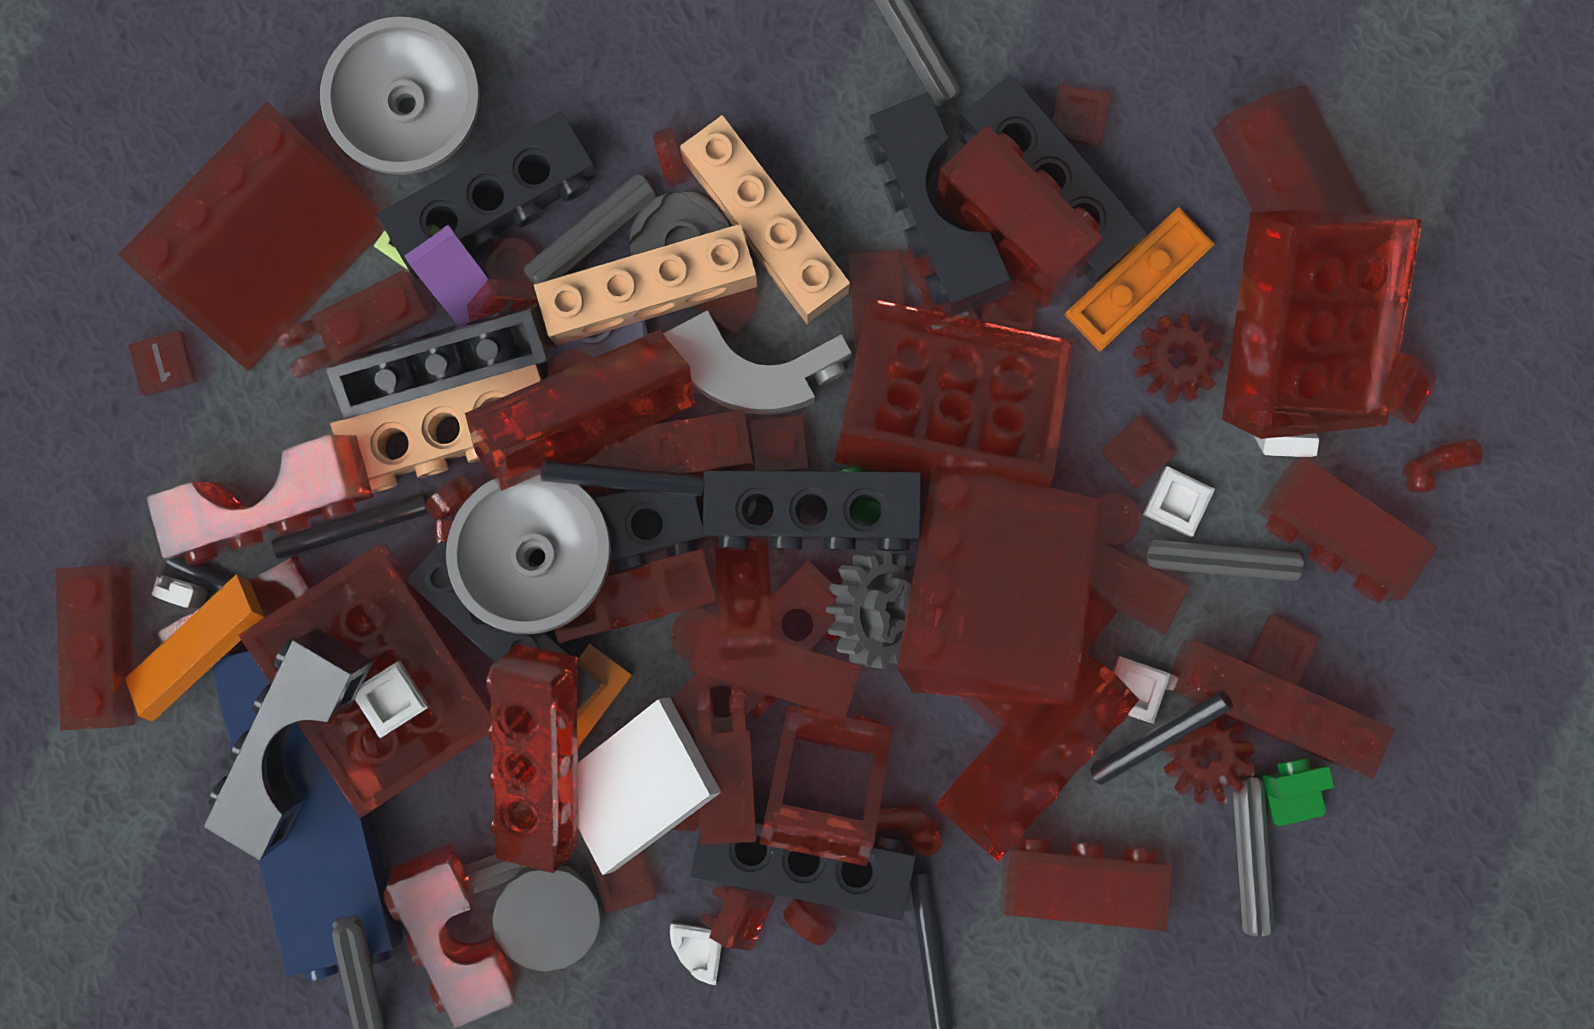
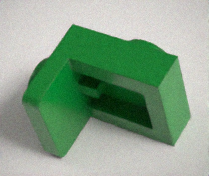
[1260,756,1334,826]

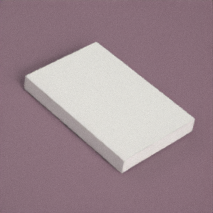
[555,697,721,875]

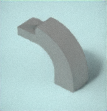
[661,310,852,415]

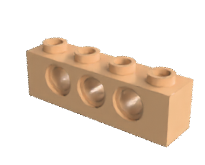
[680,115,850,324]
[534,224,757,346]
[330,364,557,494]

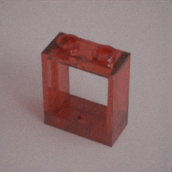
[760,705,893,866]

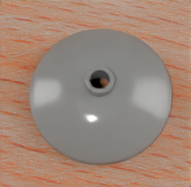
[320,17,480,175]
[446,470,611,634]

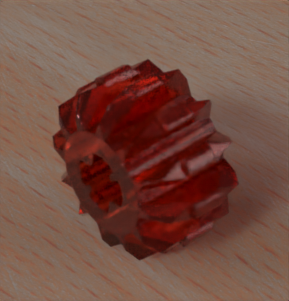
[1132,313,1224,404]
[1163,715,1256,805]

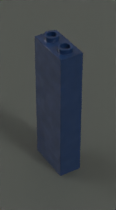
[211,641,402,982]

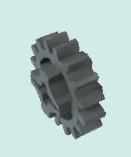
[826,550,928,669]

